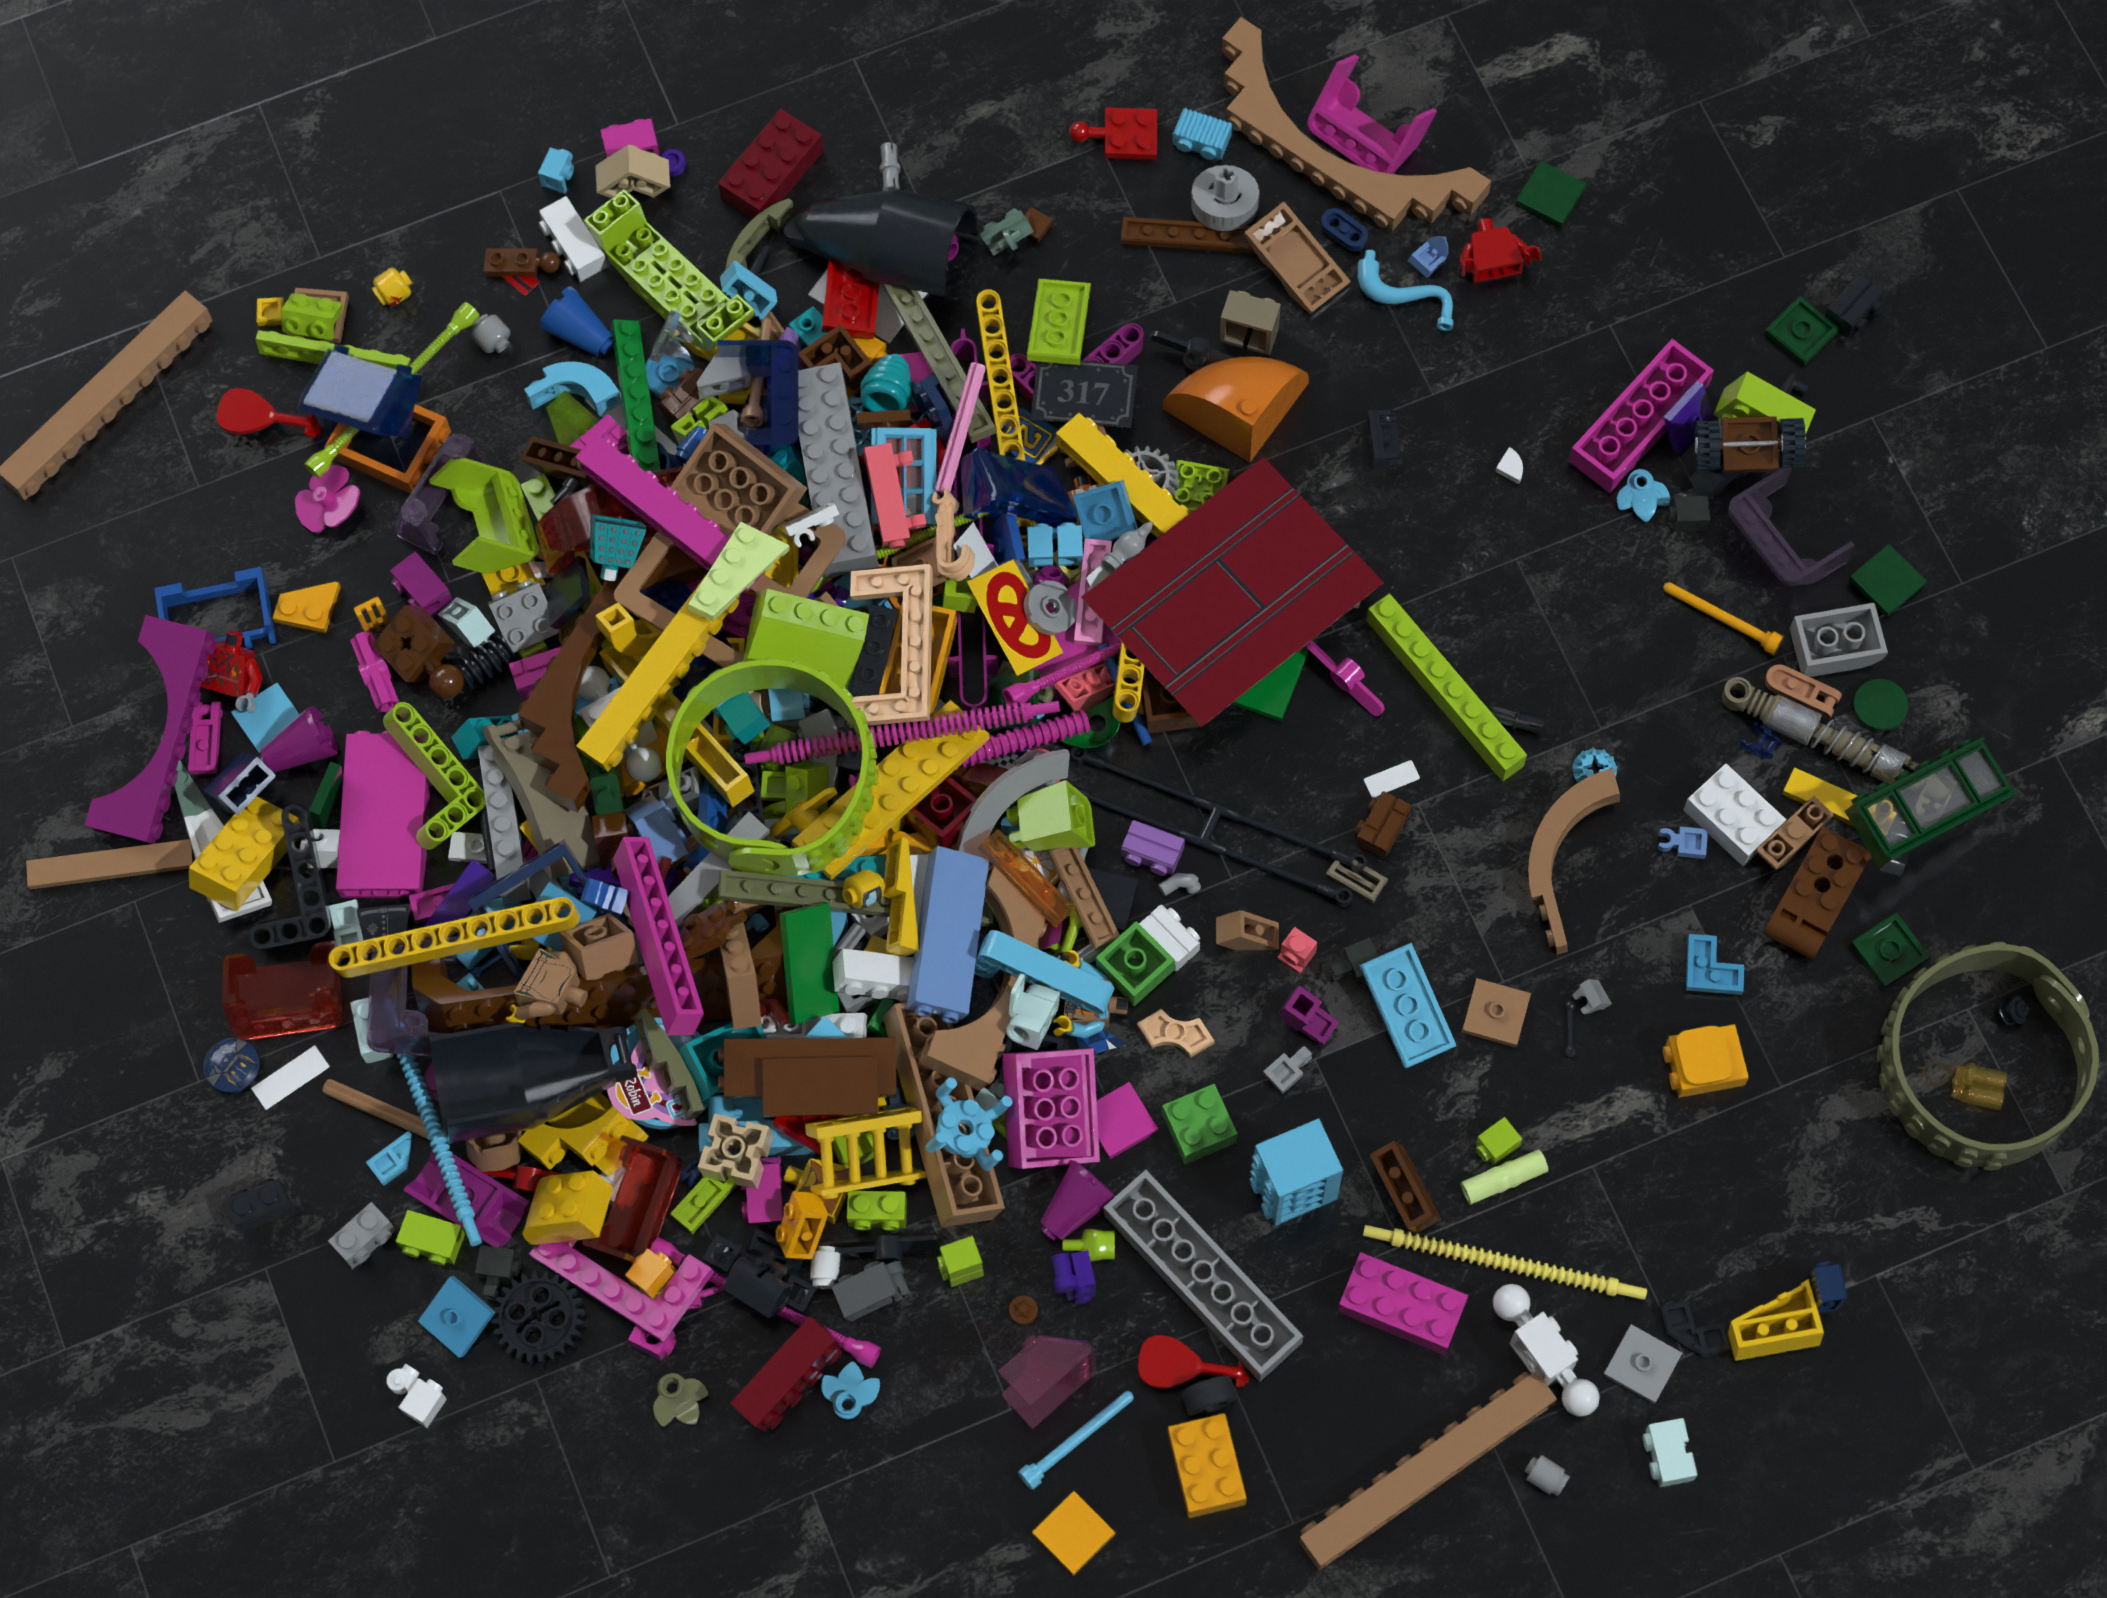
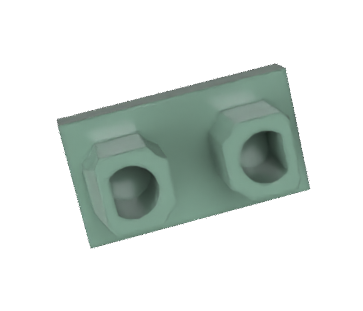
[980,209,1034,255]

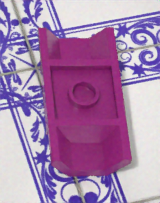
[403,1148,530,1248]

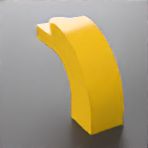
[595,602,677,656]

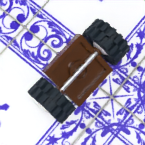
[1695,416,1806,473]

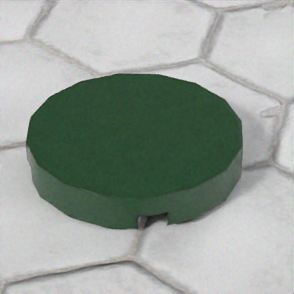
[1852,679,1909,732]

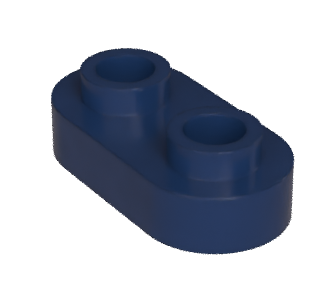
[1321,208,1368,251]

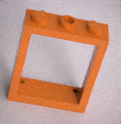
[324,382,451,494]

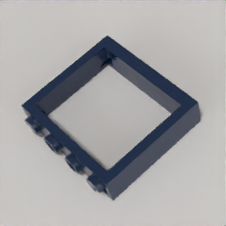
[467,839,608,982]

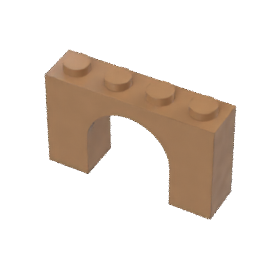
[716,903,762,1030]

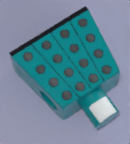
[590,514,647,581]

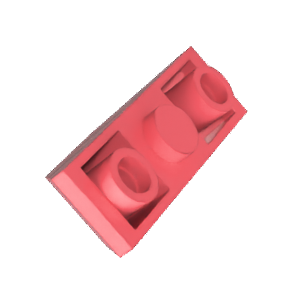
[1054,662,1126,714]

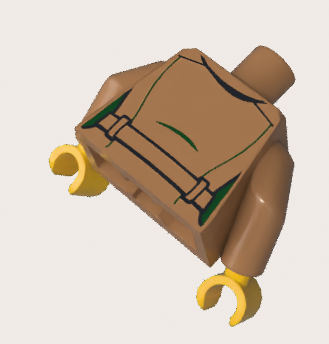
[506,947,588,1023]

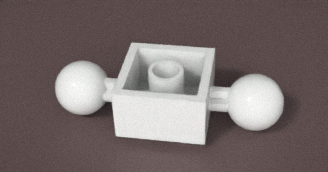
[579,666,662,782]
[1493,1284,1599,1416]

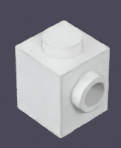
[300,829,340,868]

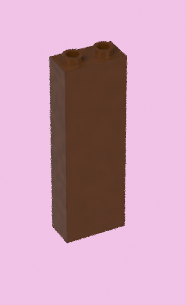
[719,1037,896,1099]

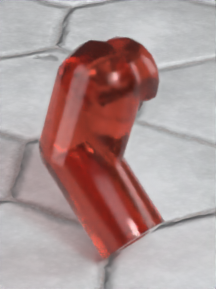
[759,998,789,1026]

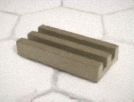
[1326,860,1388,904]

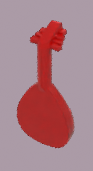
[217,388,322,438]
[1138,1335,1250,1388]

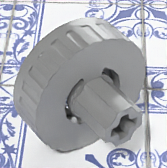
[1191,165,1259,231]

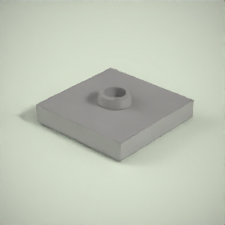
[1603,1324,1682,1404]

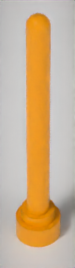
[1663,582,1784,655]

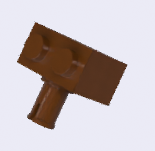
[592,811,635,879]

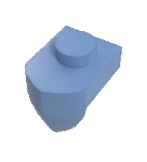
[1408,236,1448,278]

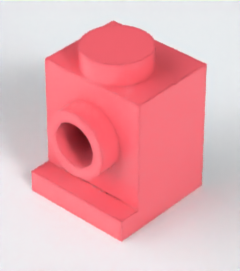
[1277,927,1317,974]

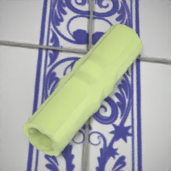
[1461,1149,1549,1205]

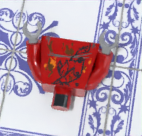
[200,631,263,713]

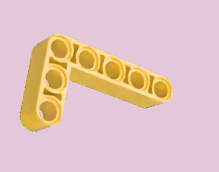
[1113,641,1144,722]

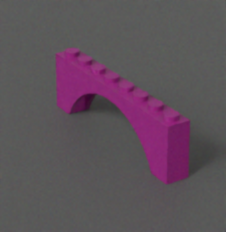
[85,615,216,844]

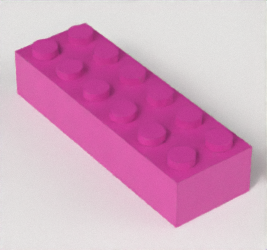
[1569,339,1714,493]

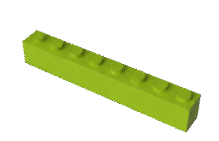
[1366,593,1527,782]

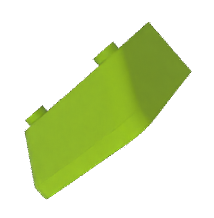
[429,455,539,574]

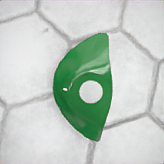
[1059,695,1123,748]

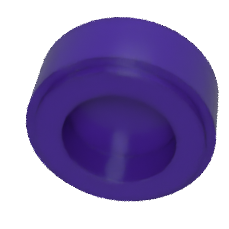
[661,149,686,176]

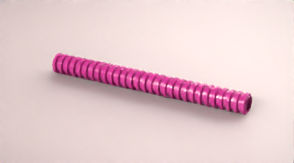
[848,710,1090,789]

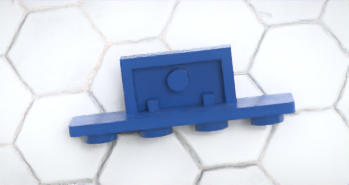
[697,779,728,866]

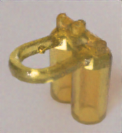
[1952,1062,2007,1110]

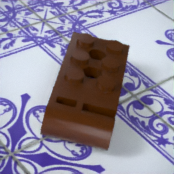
[1763,826,1871,960]

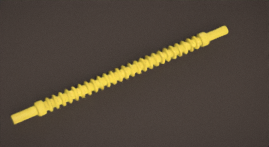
[1363,1225,1647,1300]

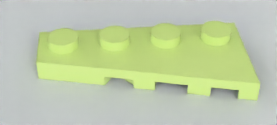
[688,522,789,622]

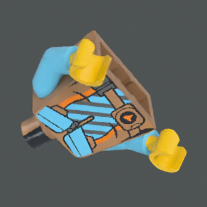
[1053,950,1128,1039]

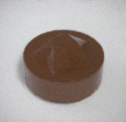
[1009,1295,1038,1326]

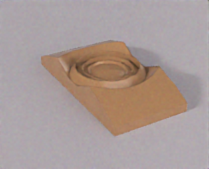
[1244,202,1351,314]

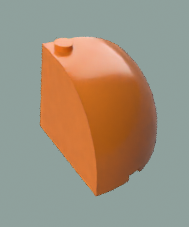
[1162,357,1309,462]

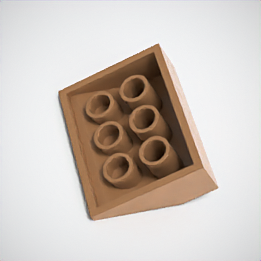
[671,423,807,536]

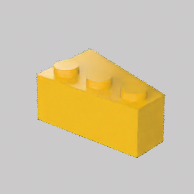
[1728,1279,1824,1361]

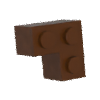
[798,324,873,390]

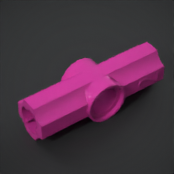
[350,632,399,713]

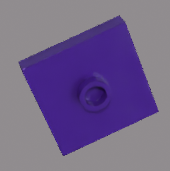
[1663,381,1714,455]

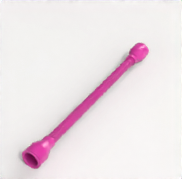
[1003,641,1121,709]
[650,1237,881,1368]

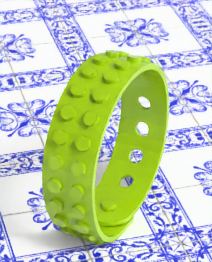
[666,658,878,876]

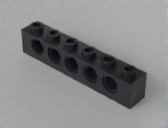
[835,605,899,772]

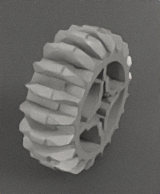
[1125,445,1179,498]

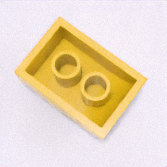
[523,1170,613,1245]

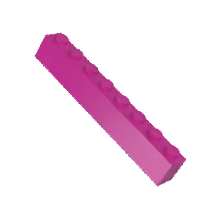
[575,434,763,598]
[613,837,704,1035]

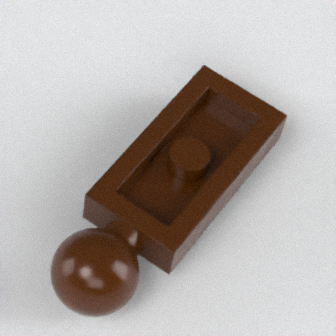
[483,248,560,277]

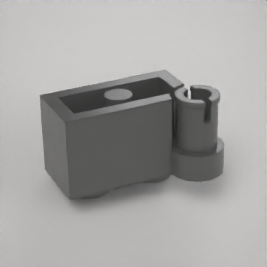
[831,1261,911,1322]

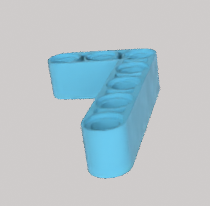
[974,930,1115,1015]

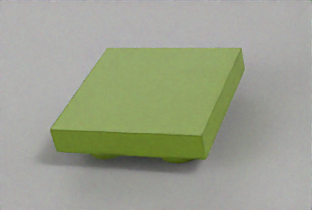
[1172,460,1229,512]

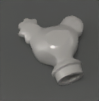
[1101,521,1153,574]

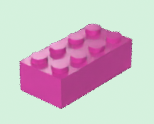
[1338,1252,1468,1355]

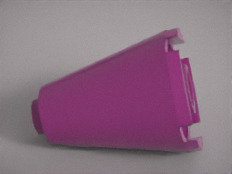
[259,706,339,773]
[1040,1160,1116,1240]

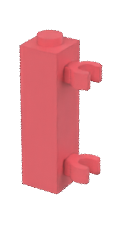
[864,443,926,550]

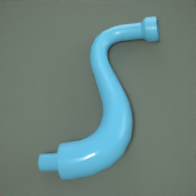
[1358,250,1453,331]

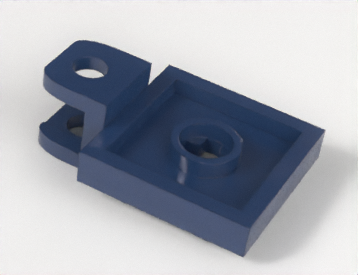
[911,373,953,444]

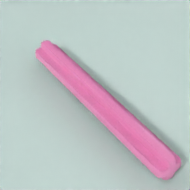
[935,362,986,493]

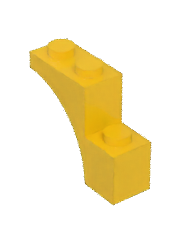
[518,1106,630,1170]

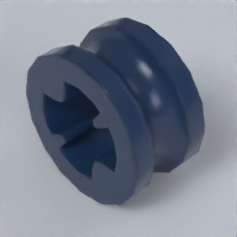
[679,1160,704,1189]

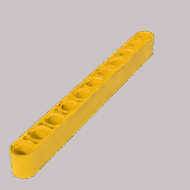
[977,289,1037,571]

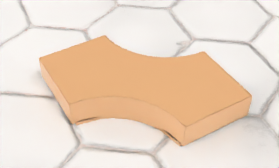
[1137,1009,1214,1058]

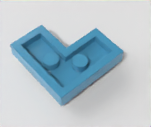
[1686,934,1744,995]

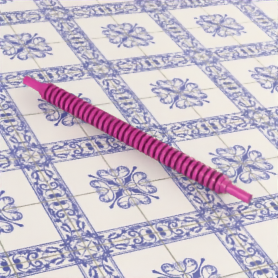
[744,701,1060,765]

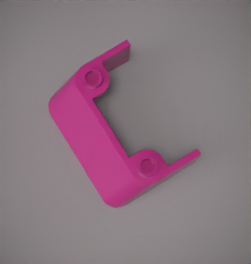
[1308,55,1437,174]

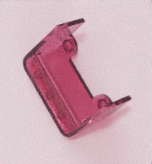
[998,1335,1097,1429]

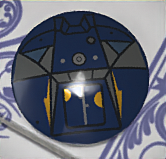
[203,1038,261,1094]

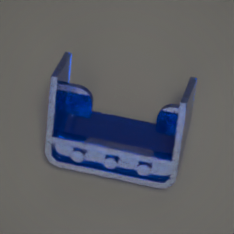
[717,340,799,455]

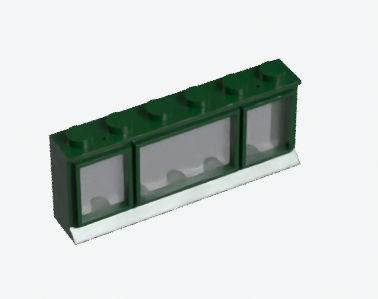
[1845,737,2020,869]

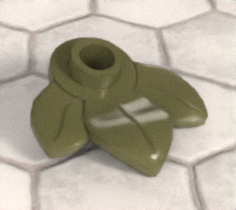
[653,1373,708,1427]

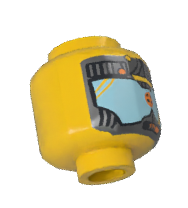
[842,869,885,910]

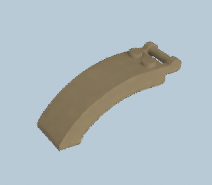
[484,720,600,880]

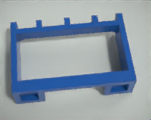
[154,567,276,649]

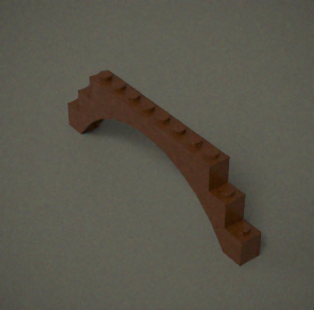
[518,532,728,813]

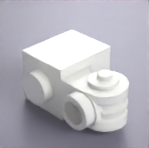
[387,1364,447,1428]

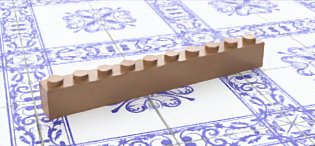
[0,291,213,501]
[1299,1371,1557,1571]

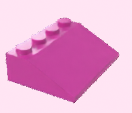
[1002,1048,1100,1169]

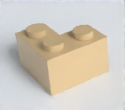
[596,145,670,198]

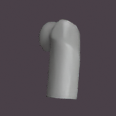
[1158,873,1201,896]

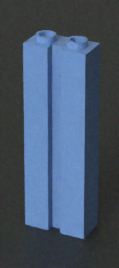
[906,846,990,1023]

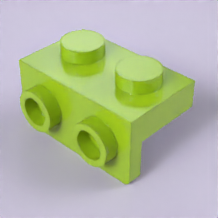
[281,293,342,341]

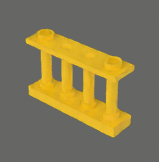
[805,1106,926,1199]

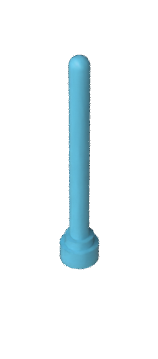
[1018,1391,1133,1490]

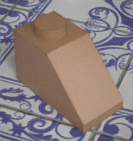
[1216,910,1279,950]

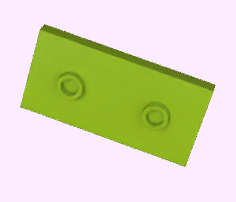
[1027,279,1091,365]

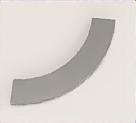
[955,749,1070,858]

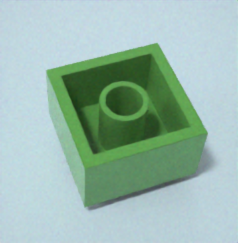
[1096,921,1175,1006]
[1162,1084,1237,1164]

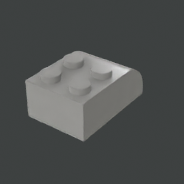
[1790,603,1888,677]

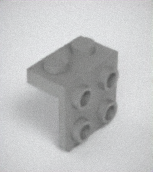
[488,579,559,652]

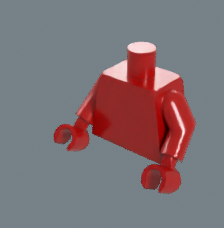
[1459,218,1541,283]

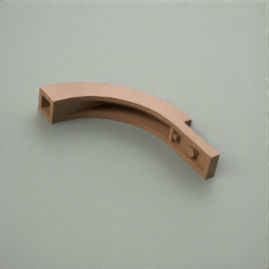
[1528,768,1620,954]

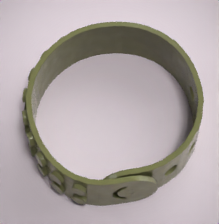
[1877,942,2099,1170]

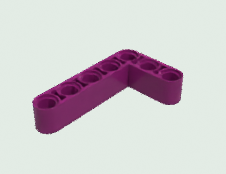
[1009,323,1143,404]

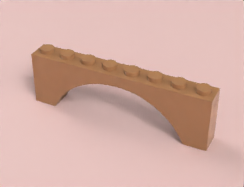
[918,861,1056,1091]

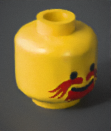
[372,268,412,307]

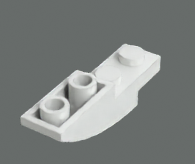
[760,1011,868,1039]

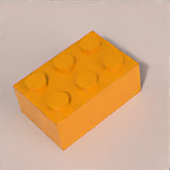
[1168,1413,1246,1518]

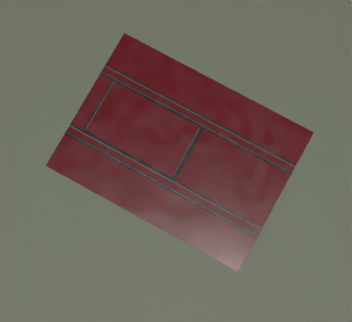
[1081,457,1384,727]

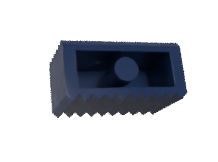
[1807,1261,1848,1314]

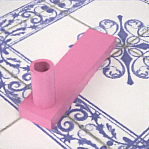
[1074,539,1112,646]

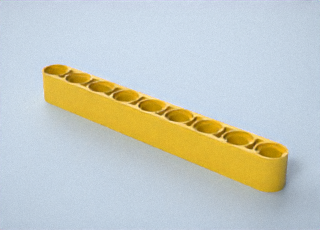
[329,897,580,978]

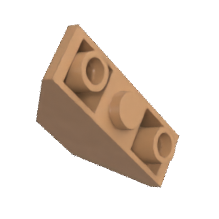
[1756,796,1834,870]

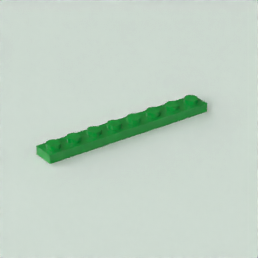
[611,319,663,486]

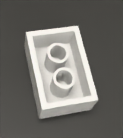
[1684,764,1786,867]

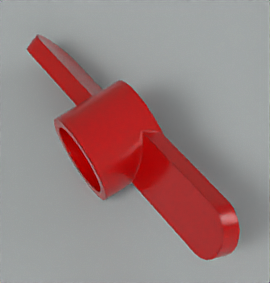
[483,1165,563,1193]

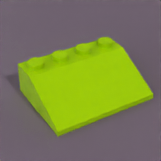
[743,588,869,689]

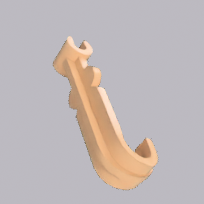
[932,488,975,582]

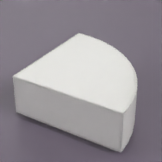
[1496,447,1523,484]

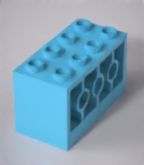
[1249,1119,1343,1226]

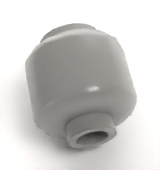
[471,314,511,353]

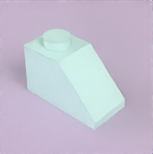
[437,597,495,648]

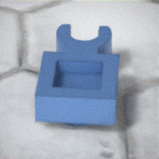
[1658,827,1708,859]

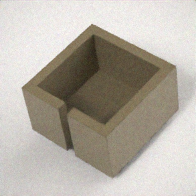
[1220,290,1281,355]

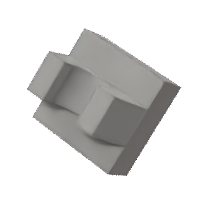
[1573,979,1612,1014]

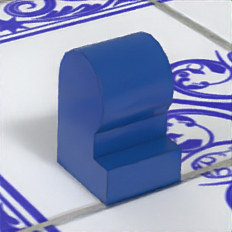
[580,879,629,915]

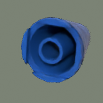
[539,286,613,356]

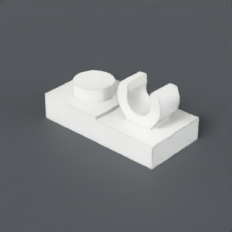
[781,502,839,547]

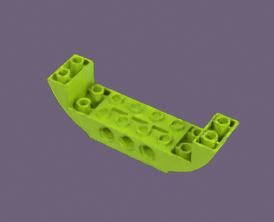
[584,189,755,351]

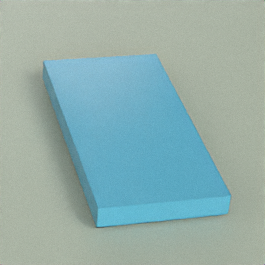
[1359,943,1457,1068]

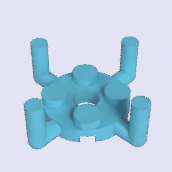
[925,1078,1012,1171]

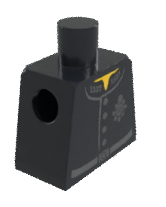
[357,904,414,971]

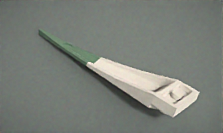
[161,735,272,923]

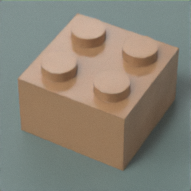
[559,913,638,980]

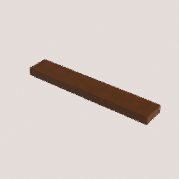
[1121,217,1255,253]

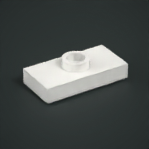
[448,832,487,864]

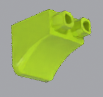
[1006,780,1095,852]

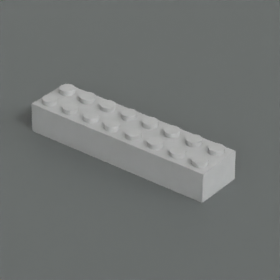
[788,362,879,578]
[1104,1170,1303,1382]

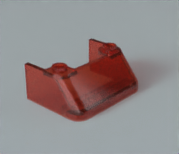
[582,1135,683,1263]

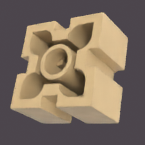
[698,1113,774,1190]

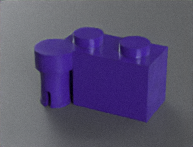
[1051,1250,1096,1304]

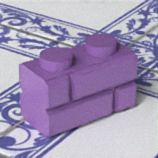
[1121,820,1185,876]

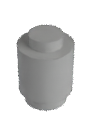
[1524,1455,1570,1496]

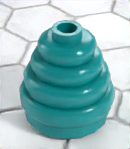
[860,354,912,412]

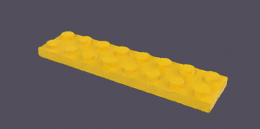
[792,700,990,880]

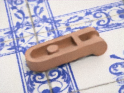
[1765,665,1842,719]

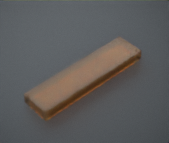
[978,829,1076,928]

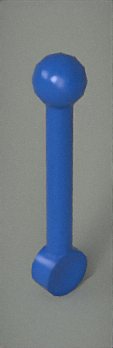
[471,941,521,978]

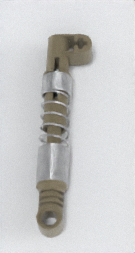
[1722,677,1957,829]

